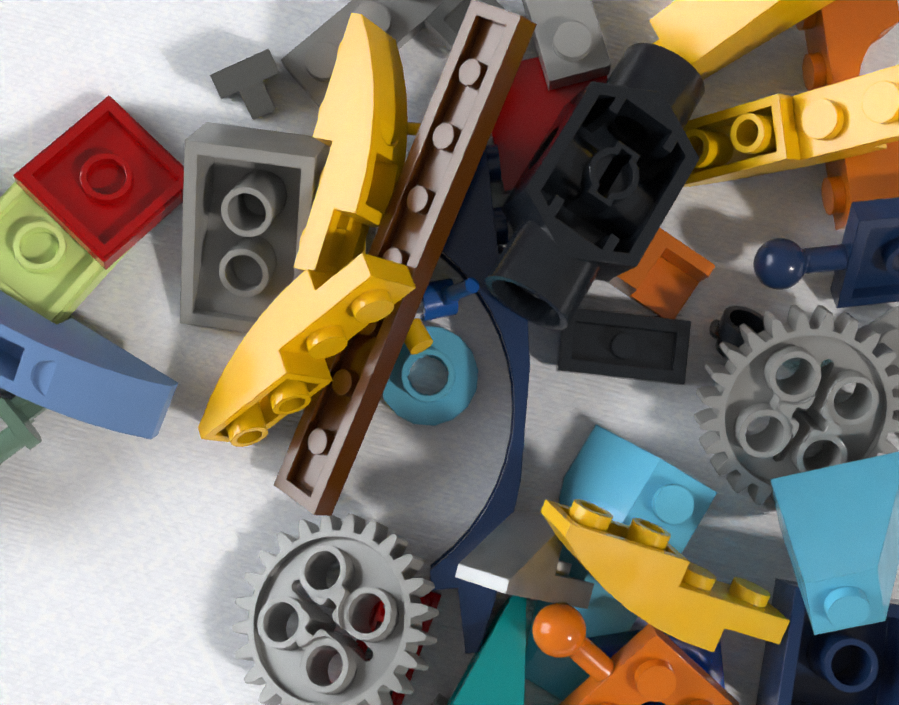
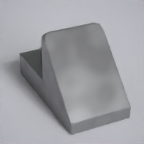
[455,510,594,609]

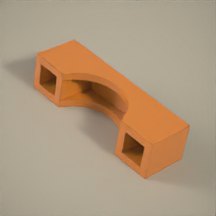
[795,0,899,230]

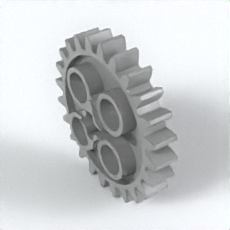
[694,305,899,505]
[232,513,439,705]

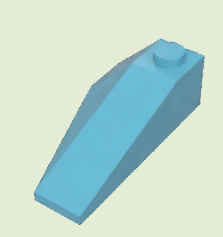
[525,424,717,701]

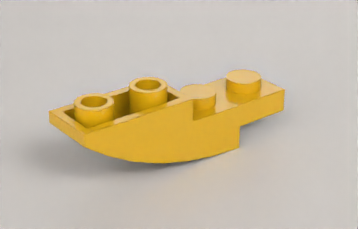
[293,13,408,275]
[683,65,899,187]
[198,253,416,447]
[541,499,790,653]

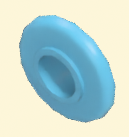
[382,326,478,426]

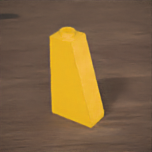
[649,0,835,80]

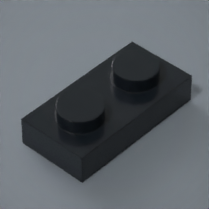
[556,308,691,385]

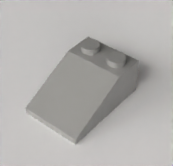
[180,122,330,333]

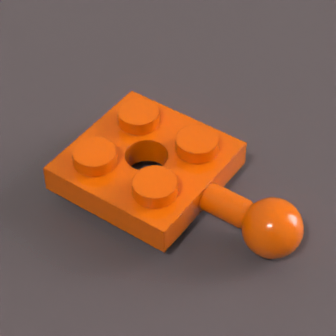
[532,603,740,705]

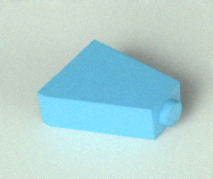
[770,451,899,635]

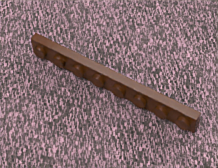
[274,0,537,516]

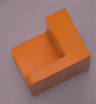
[608,227,715,319]

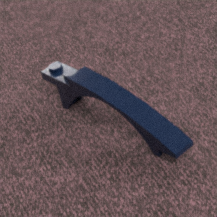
[430,144,530,654]

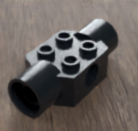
[485,43,705,330]

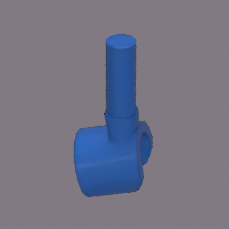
[420,278,479,321]

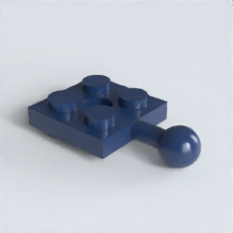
[753,197,899,308]

